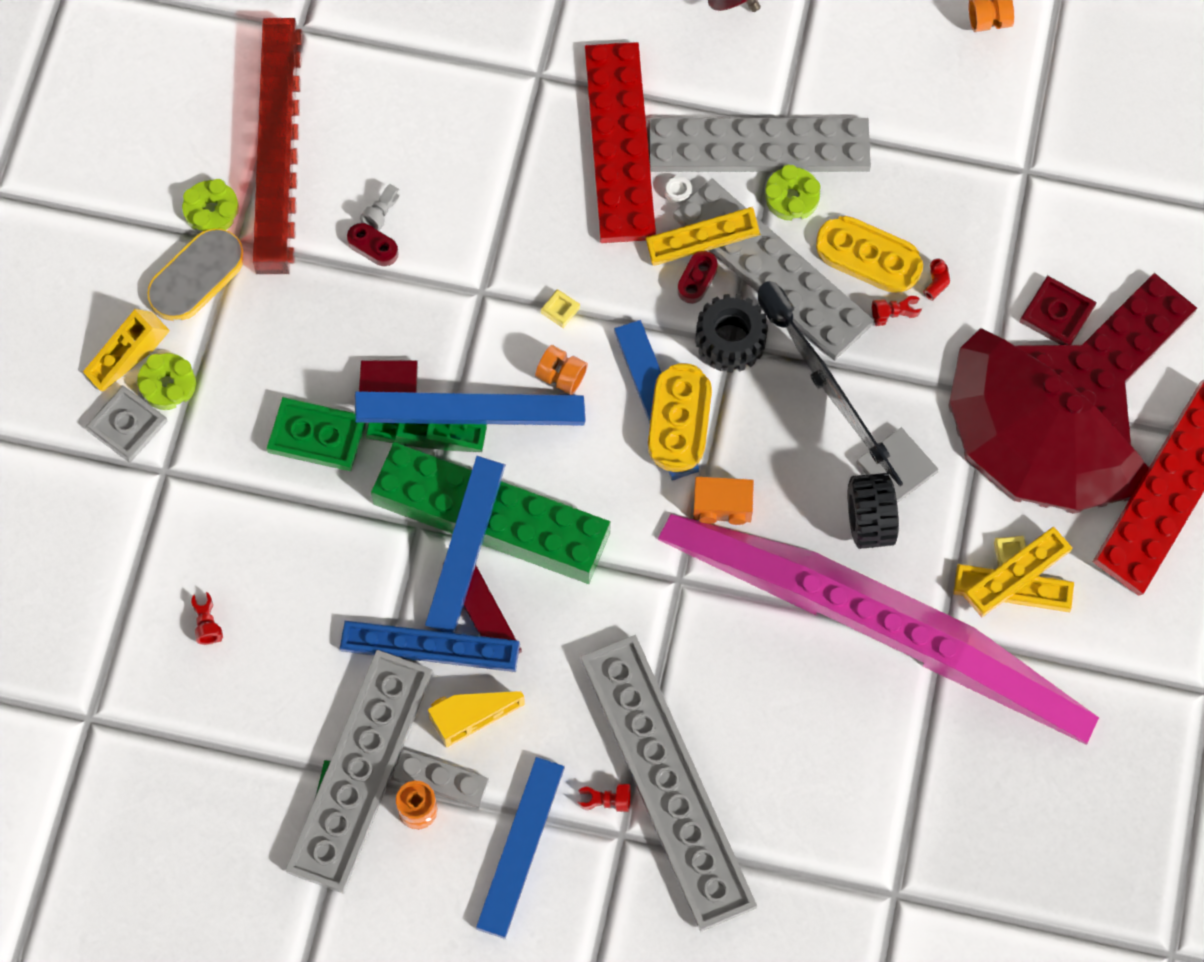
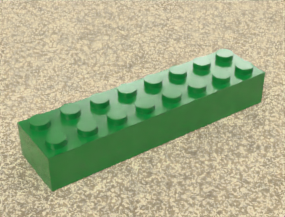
[371,442,611,584]

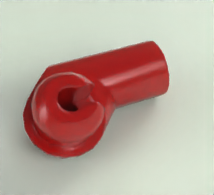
[923,258,950,301]

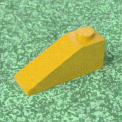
[83,309,170,391]
[428,691,525,748]

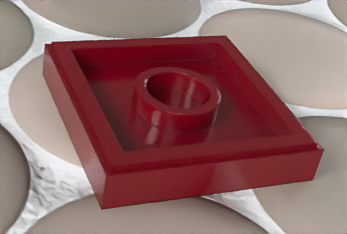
[1019,275,1097,345]
[359,360,418,393]

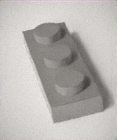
[393,749,489,809]

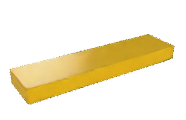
[645,206,761,266]
[963,526,1073,618]
[953,564,1074,613]

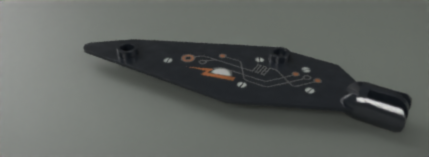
[758,281,903,487]

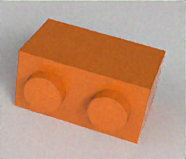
[693,477,754,525]

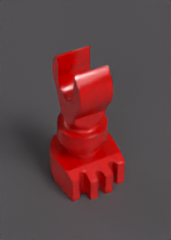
[871,296,923,326]
[191,592,223,645]
[577,784,631,812]

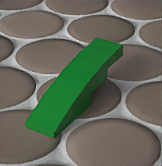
[366,423,487,452]

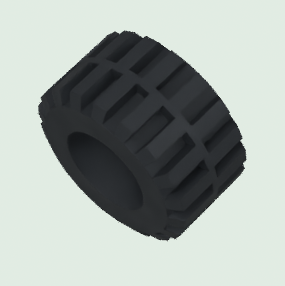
[695,294,768,373]
[847,473,899,549]

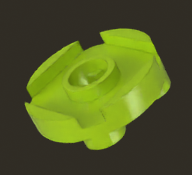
[765,164,821,221]
[182,179,239,231]
[137,353,196,410]

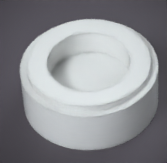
[664,176,692,205]

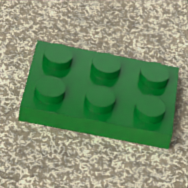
[266,397,365,472]

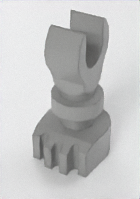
[360,184,400,231]

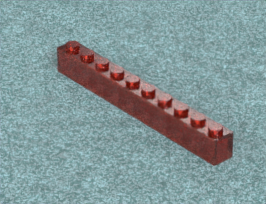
[253,18,303,274]

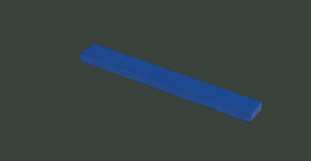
[354,392,586,426]

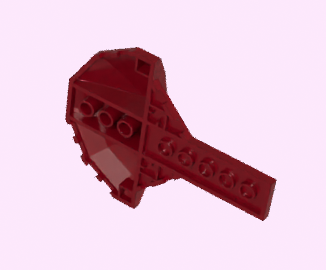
[948,272,1197,514]

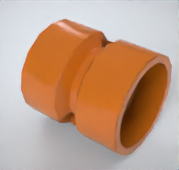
[968,0,1014,32]
[535,345,588,395]
[396,780,438,830]

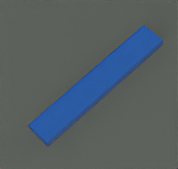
[614,320,699,481]
[425,456,506,633]
[340,621,520,672]
[476,757,565,939]

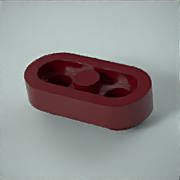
[347,223,399,267]
[677,251,718,304]

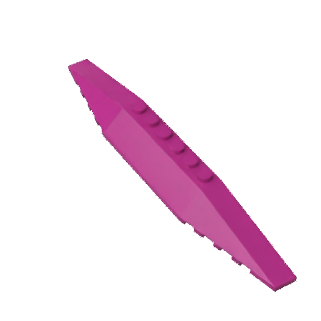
[658,514,1099,745]

